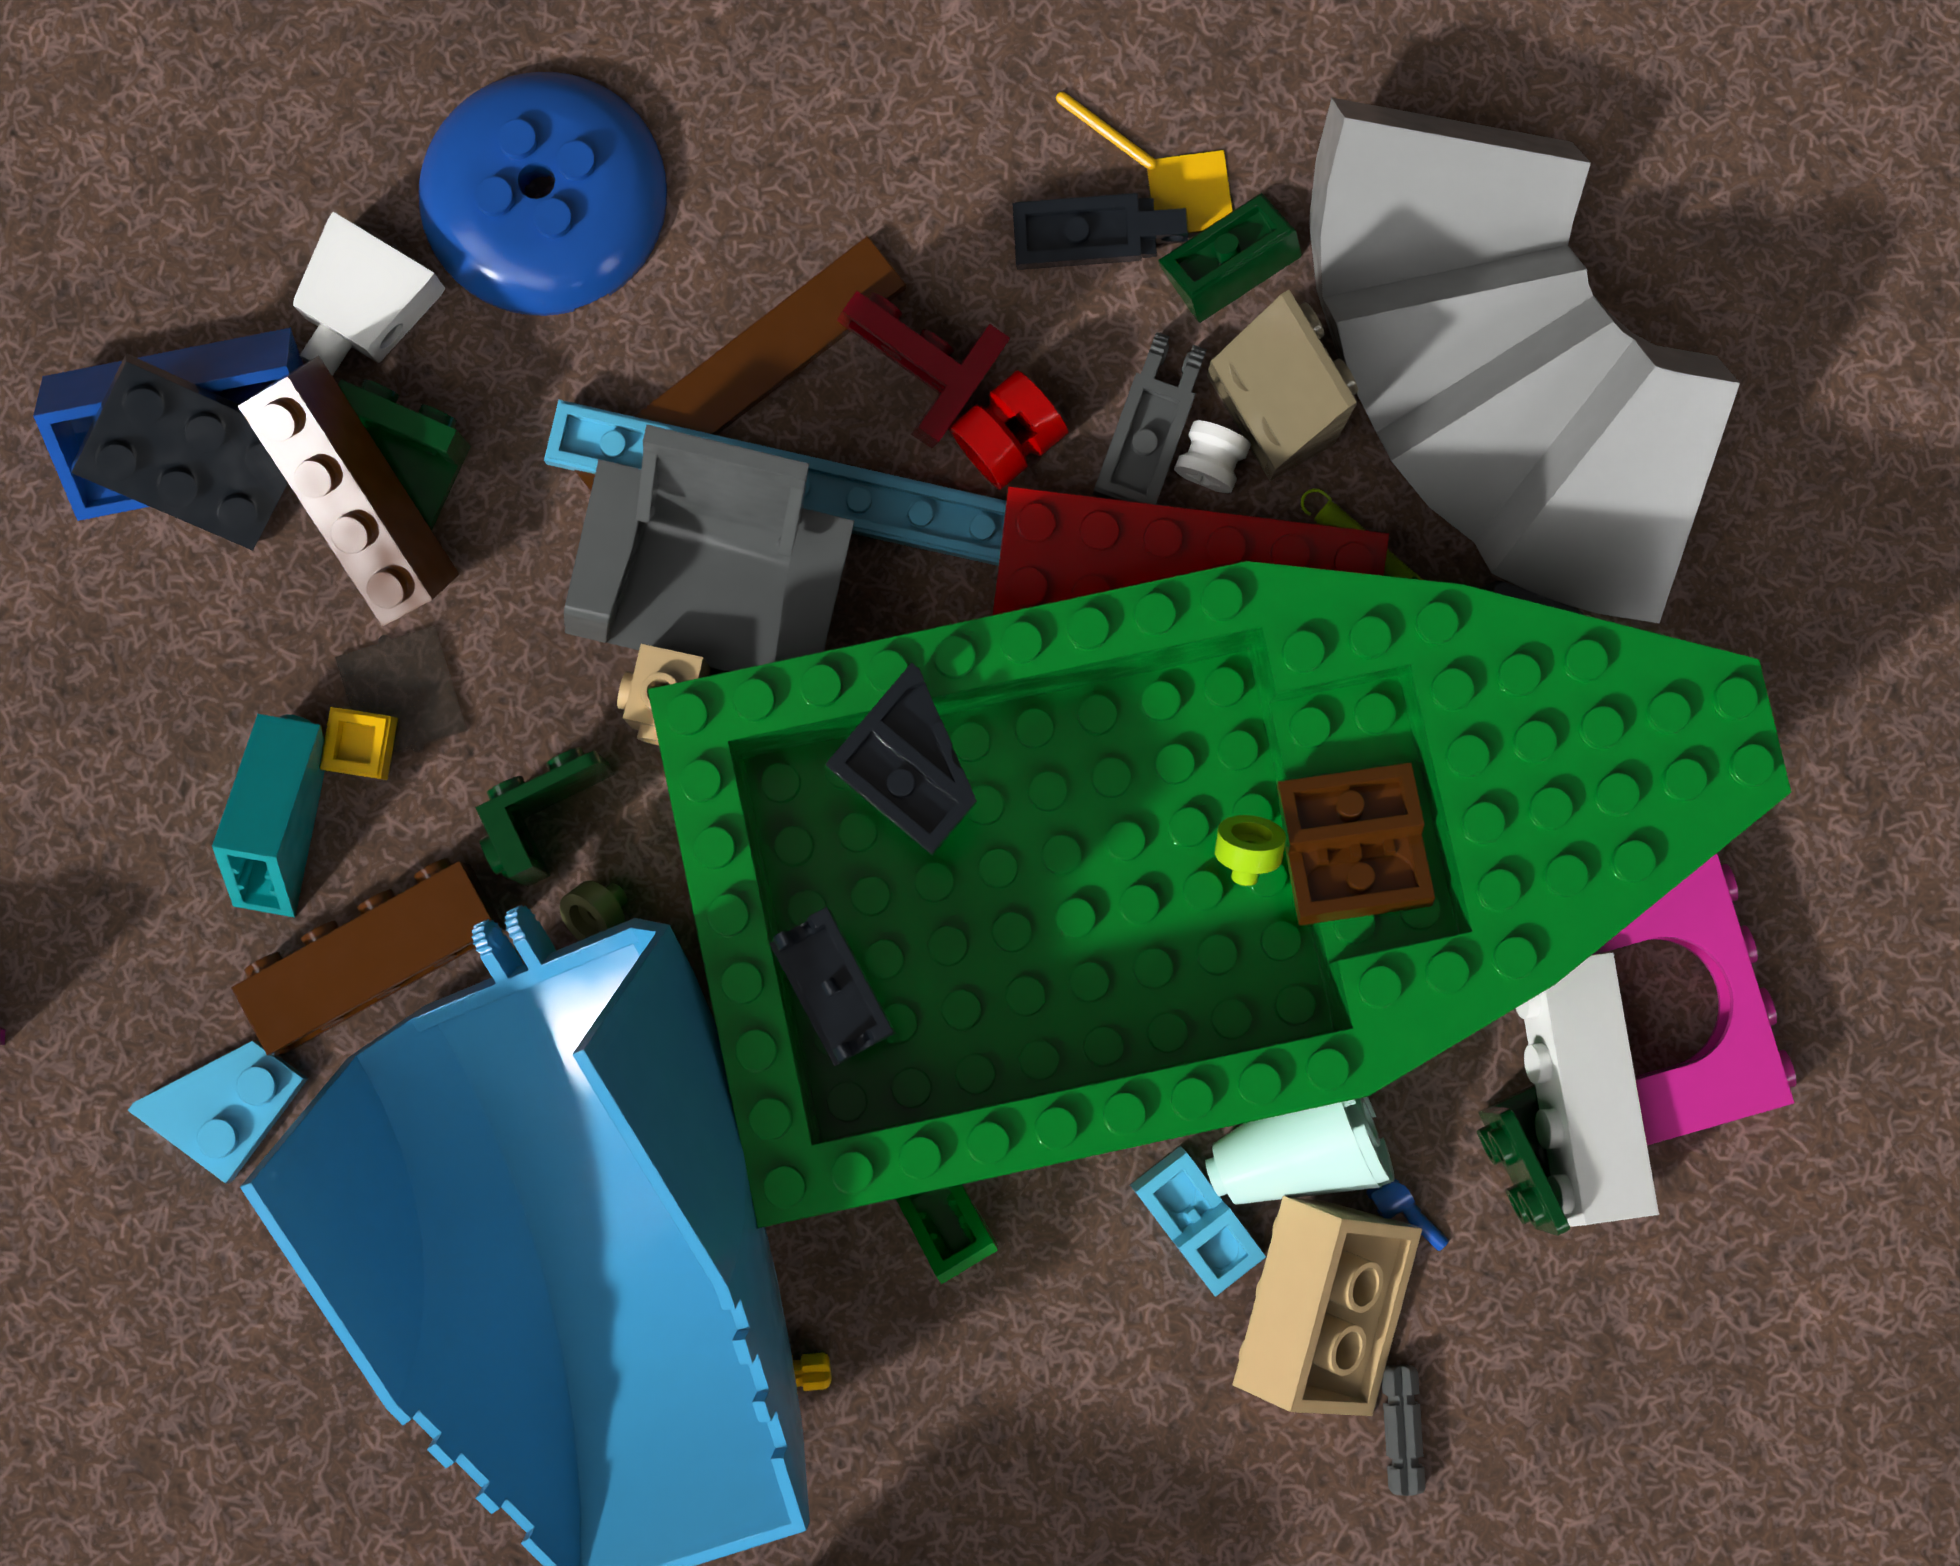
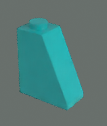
[212,714,325,918]

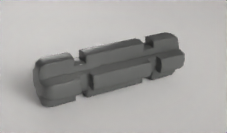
[1382,1364,1426,1496]

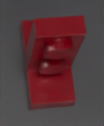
[836,290,1010,448]

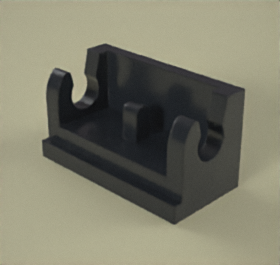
[769,907,896,1066]

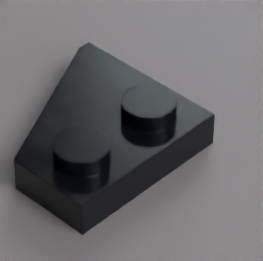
[825,662,977,856]

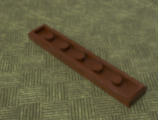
[575,236,906,491]

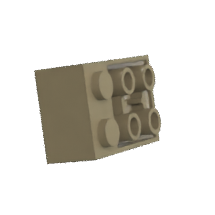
[1207,290,1358,481]

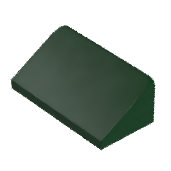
[1158,193,1302,323]

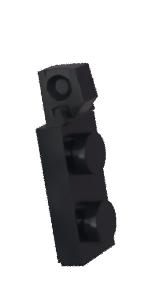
[1012,193,1189,270]

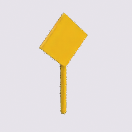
[1056,92,1233,233]

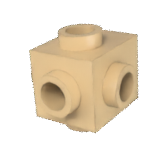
[617,644,711,746]

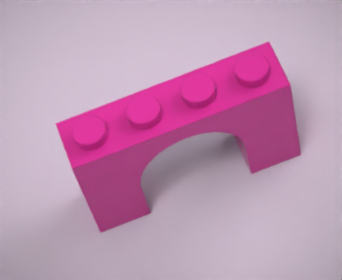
[1592,853,1796,1145]

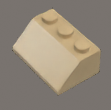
[1233,1196,1422,1416]

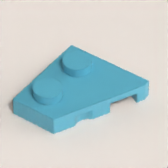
[127,1041,308,1184]

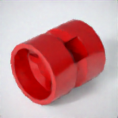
[948,370,1069,490]

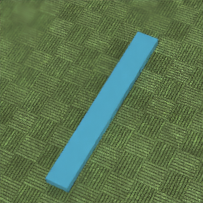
[544,400,1007,566]

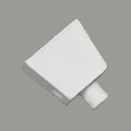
[293,212,445,376]

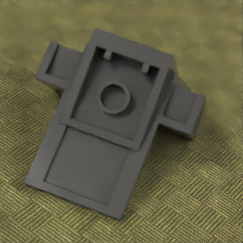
[564,424,854,672]

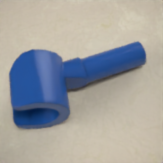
[1366,1179,1449,1251]

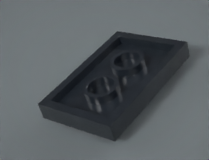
[71,353,288,551]

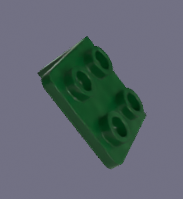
[338,379,471,530]
[475,747,614,887]
[1477,1084,1570,1236]

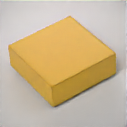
[320,707,398,780]

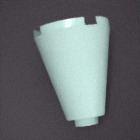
[1205,1097,1395,1205]

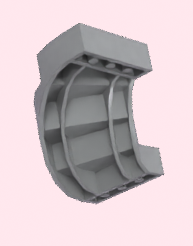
[1309,97,1740,623]

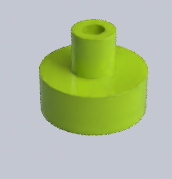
[1215,815,1286,886]

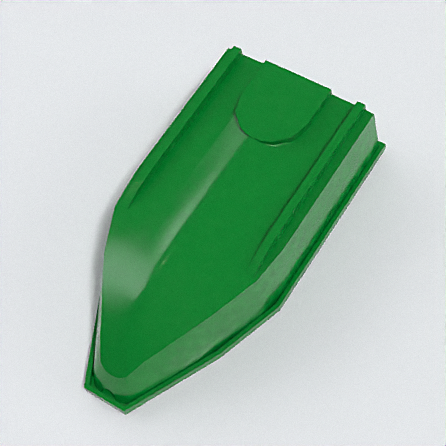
[648,561,1791,1228]

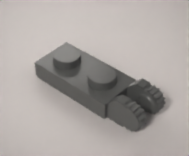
[1093,332,1207,504]

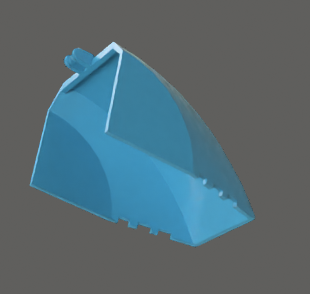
[240,905,810,1566]

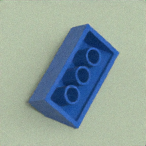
[33,327,303,521]

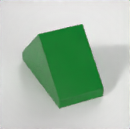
[896,1184,998,1284]

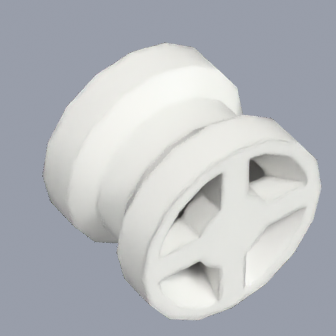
[1174,420,1251,493]

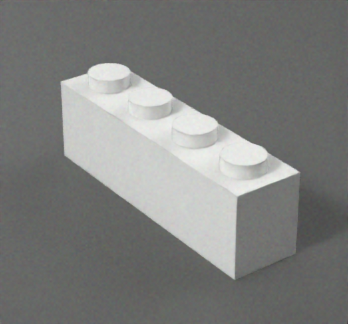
[1516,953,1659,1227]

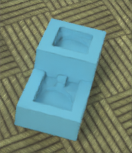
[1130,1146,1266,1297]

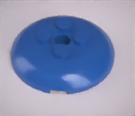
[418,72,667,316]

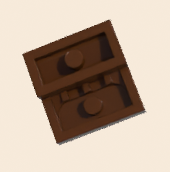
[1277,763,1435,926]

